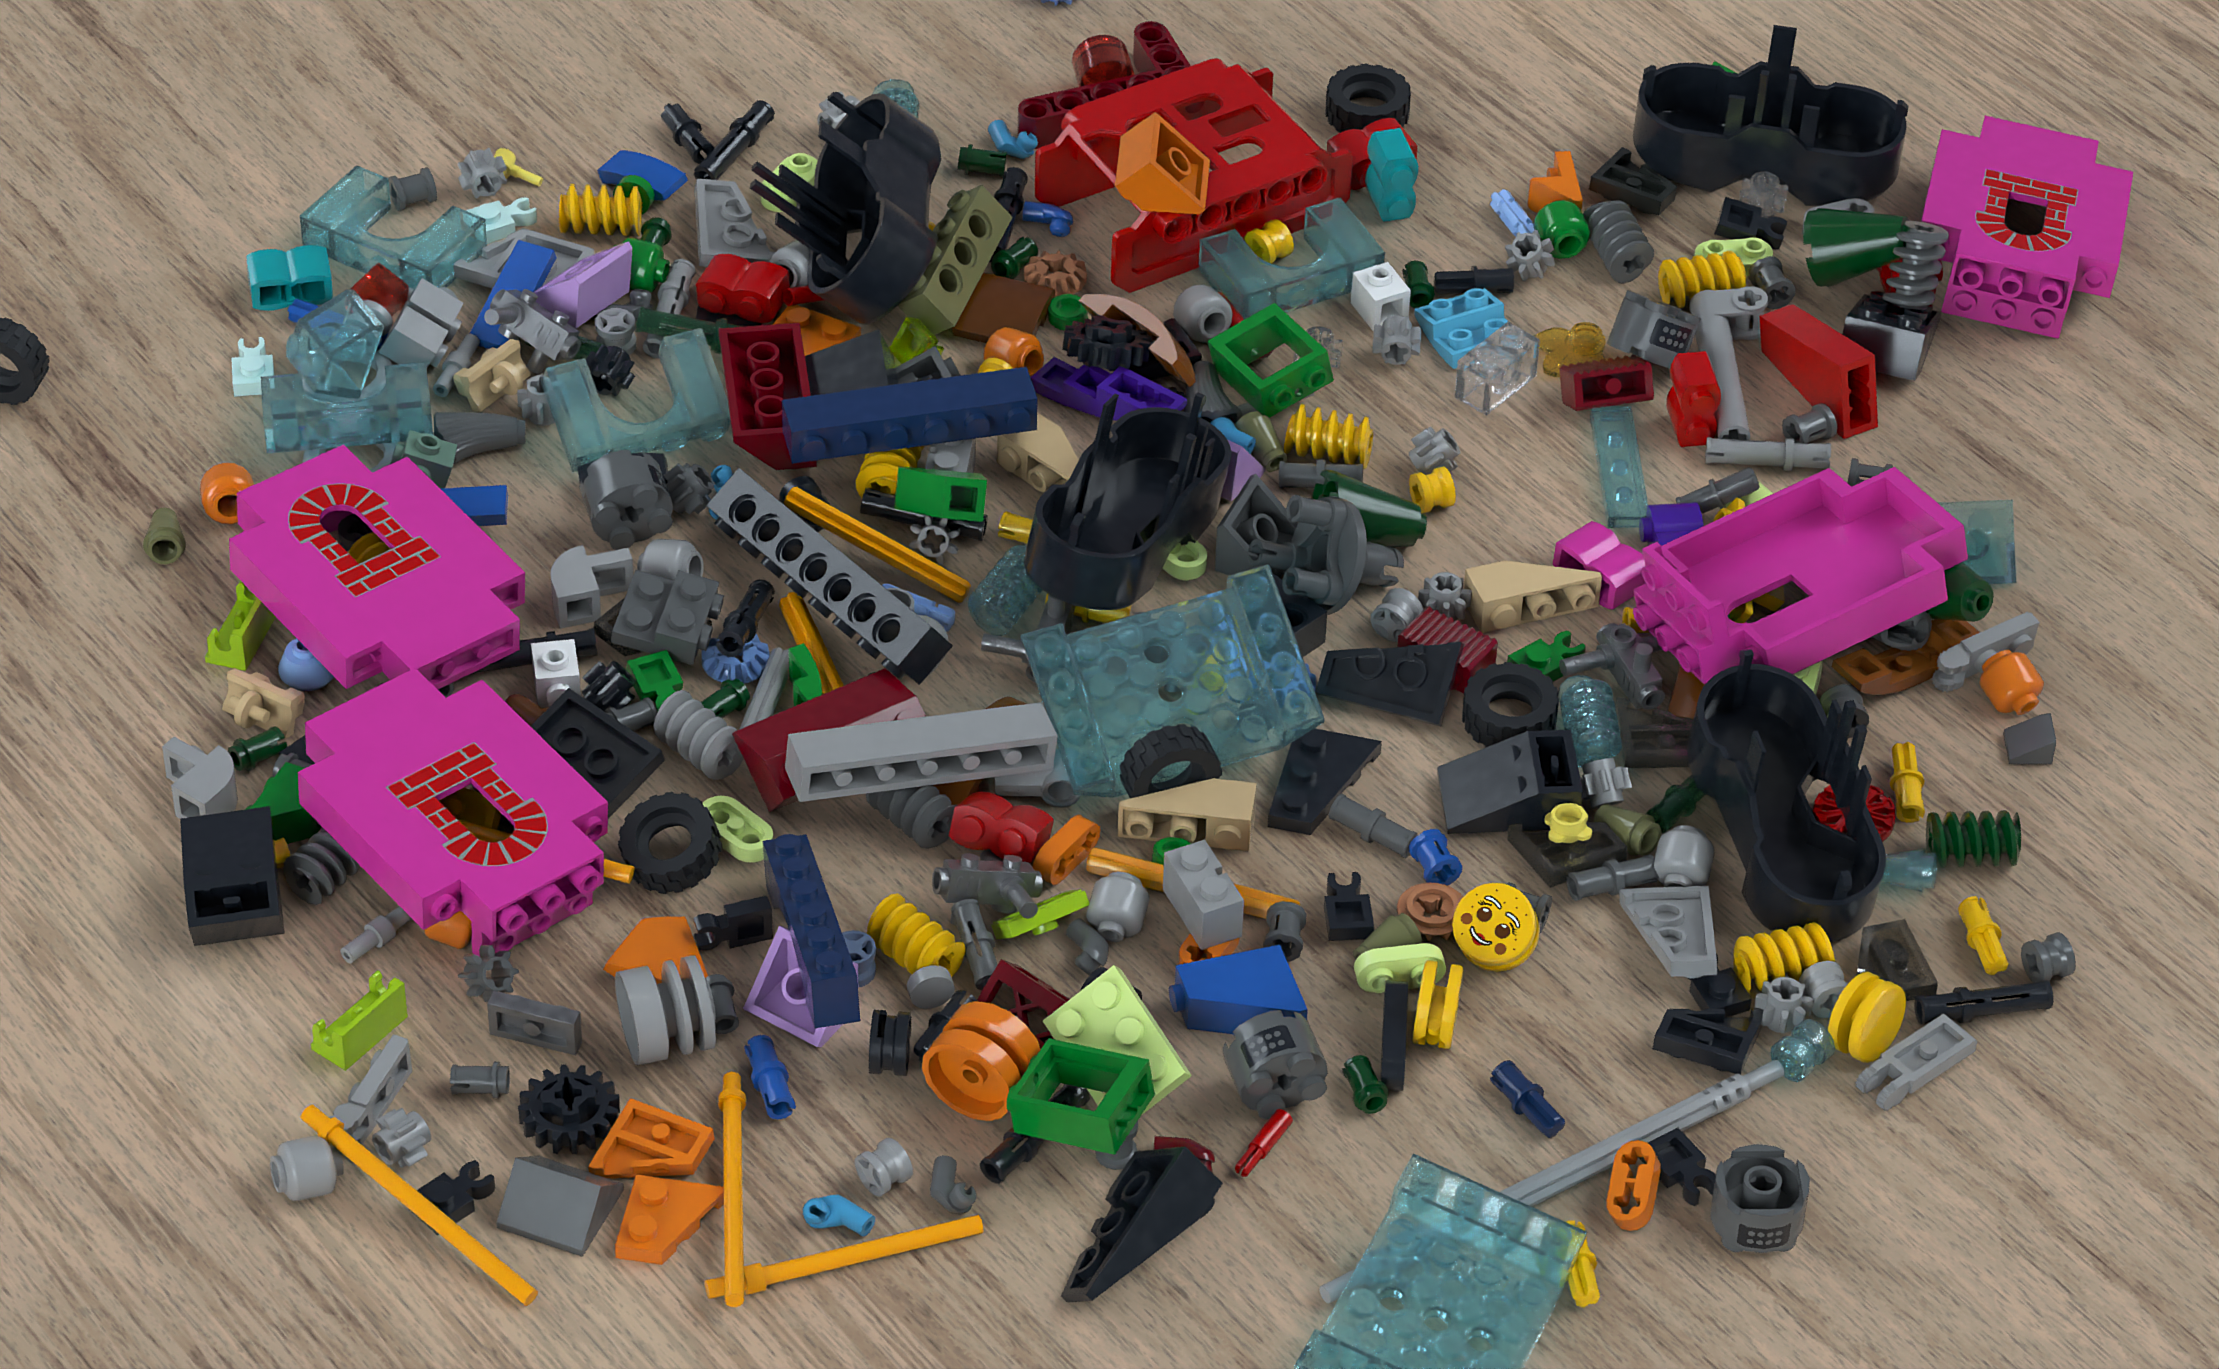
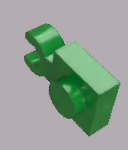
[1507,631,1586,682]
[626,650,684,713]

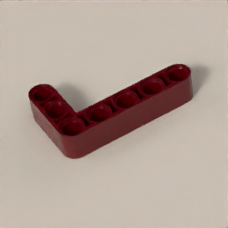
[1017,21,1191,149]

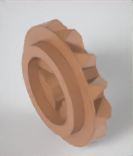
[1024,249,1087,298]
[1397,883,1463,942]

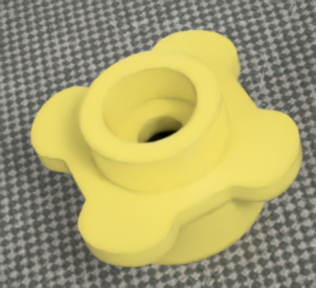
[1544,803,1592,843]

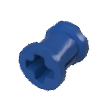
[1409,829,1463,886]

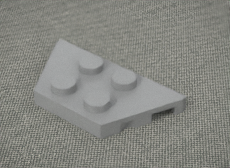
[453,228,594,318]

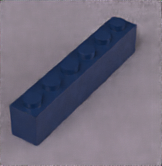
[782,367,1038,464]

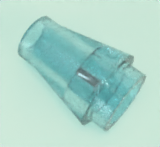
[1882,848,1937,893]

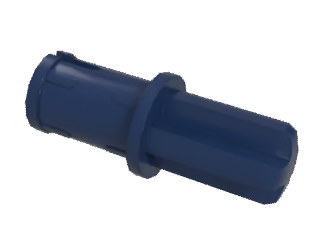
[1490,1060,1565,1138]

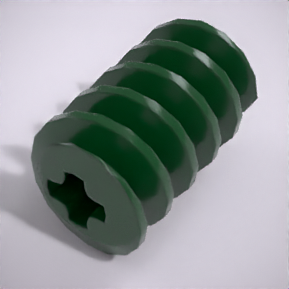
[1926,810,2021,868]

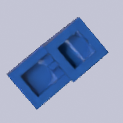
[597,150,688,201]

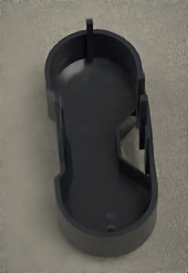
[1633,25,1909,206]
[750,92,942,325]
[1024,392,1232,610]
[1687,649,1886,943]

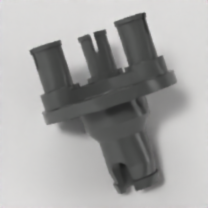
[1247,495,1404,615]

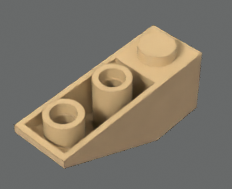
[997,412,1079,493]
[1463,560,1602,633]
[1118,778,1257,851]

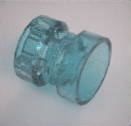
[1770,1019,1835,1082]

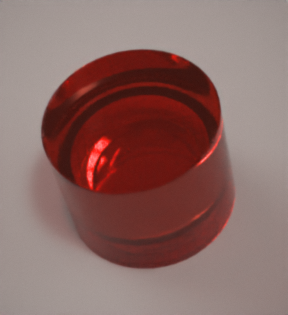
[1072,35,1135,87]

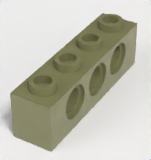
[898,185,1013,337]

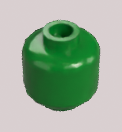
[1533,200,1590,259]
[613,238,670,293]

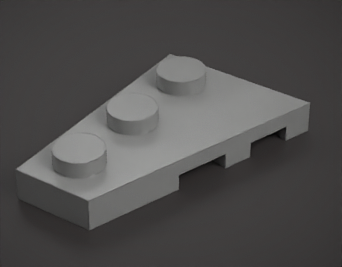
[694,178,775,267]
[1619,886,1717,978]

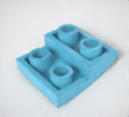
[1414,288,1524,369]

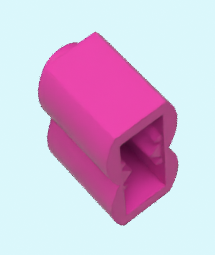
[1553,521,1646,610]

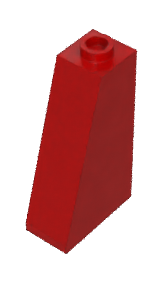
[1759,304,1878,439]

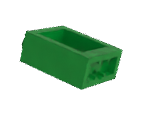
[1207,303,1334,418]
[1006,1038,1155,1155]

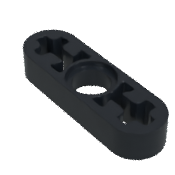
[1380,980,1408,1091]

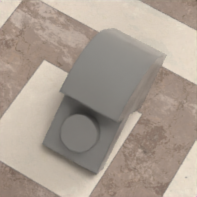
[550,545,633,629]
[162,737,238,819]

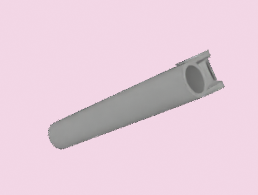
[1689,286,1768,440]

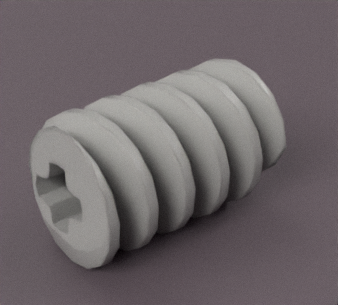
[654,690,744,780]

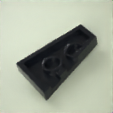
[1316,642,1464,727]
[1268,725,1382,835]

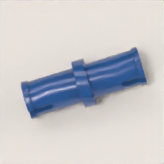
[744,1035,796,1119]

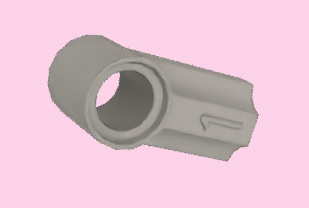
[995,749,1081,808]

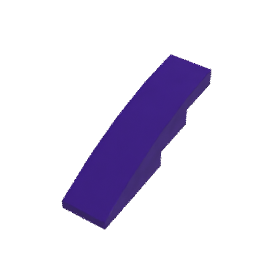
[1030,357,1187,421]

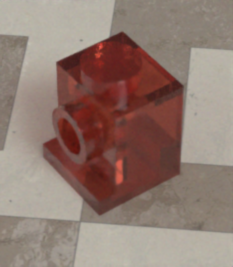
[345,262,409,317]

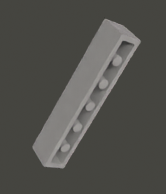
[785,702,1058,802]

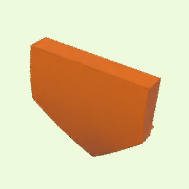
[603,916,708,984]

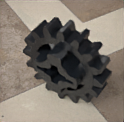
[1062,316,1152,371]
[518,1064,620,1155]

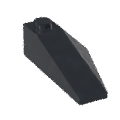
[1061,1147,1223,1302]

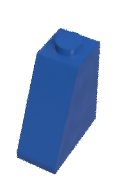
[1169,945,1308,1034]

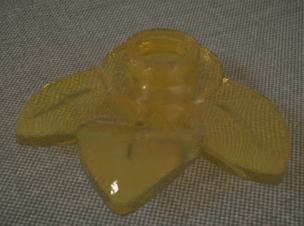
[1530,322,1606,377]

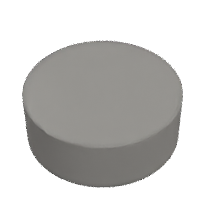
[907,965,955,1009]

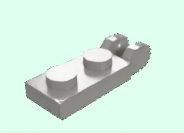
[1932,611,2040,693]
[1855,1014,1977,1111]
[330,1034,412,1157]

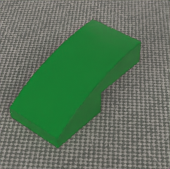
[788,643,822,706]

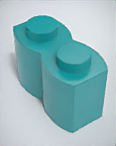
[1365,128,1419,222]
[246,245,333,311]

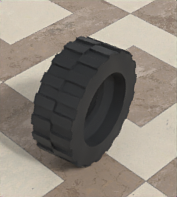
[1325,64,1411,133]
[0,317,50,405]
[1462,662,1559,747]
[1119,724,1222,799]
[618,792,722,894]

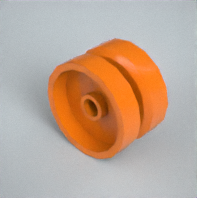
[922,1001,1041,1121]

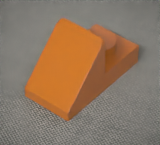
[1528,151,1583,213]

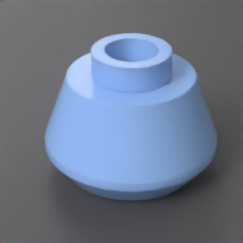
[278,638,334,691]

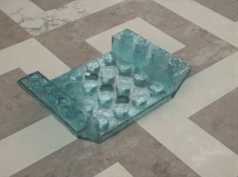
[1020,564,1325,798]
[1294,1153,1587,1369]

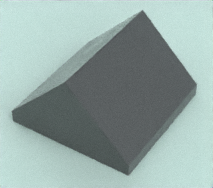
[1215,473,1298,581]
[497,1156,624,1257]

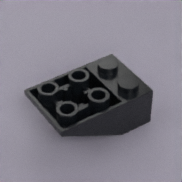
[1842,291,1942,381]
[1437,729,1583,834]
[180,806,285,946]

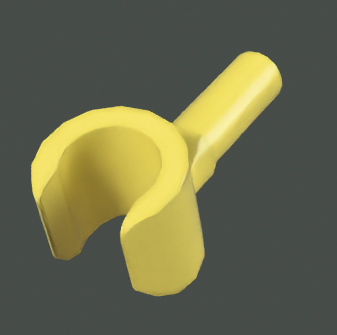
[494,148,543,187]

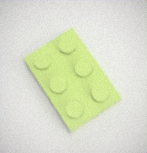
[1043,965,1192,1115]

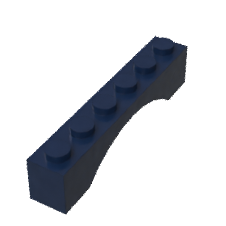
[762,834,860,1029]

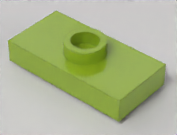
[991,889,1089,939]

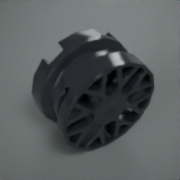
[869,1010,912,1076]

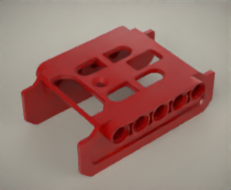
[1034,58,1353,293]

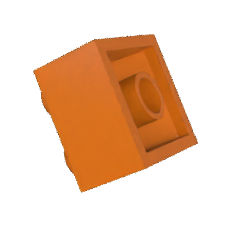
[1115,112,1210,214]

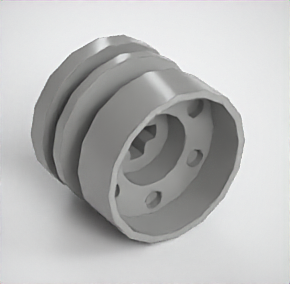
[615,955,716,1066]

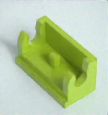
[205,580,276,671]
[311,970,408,1071]

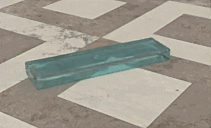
[1590,406,1648,528]

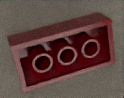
[718,322,817,470]
[732,668,926,813]

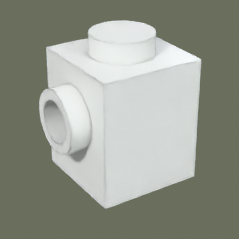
[1351,262,1411,331]
[531,639,581,708]

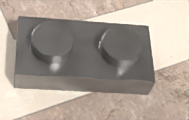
[487,991,582,1055]

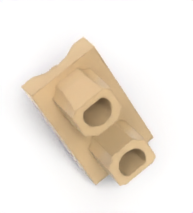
[453,339,531,412]
[222,668,305,739]

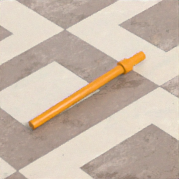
[704,1215,983,1299]

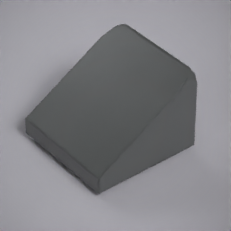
[2003,713,2056,764]

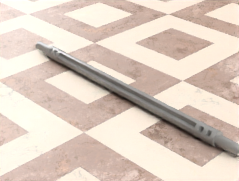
[1319,1060,1785,1304]

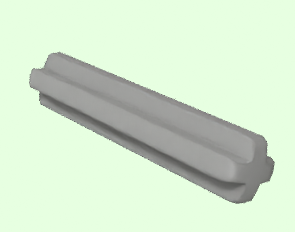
[739,647,789,730]

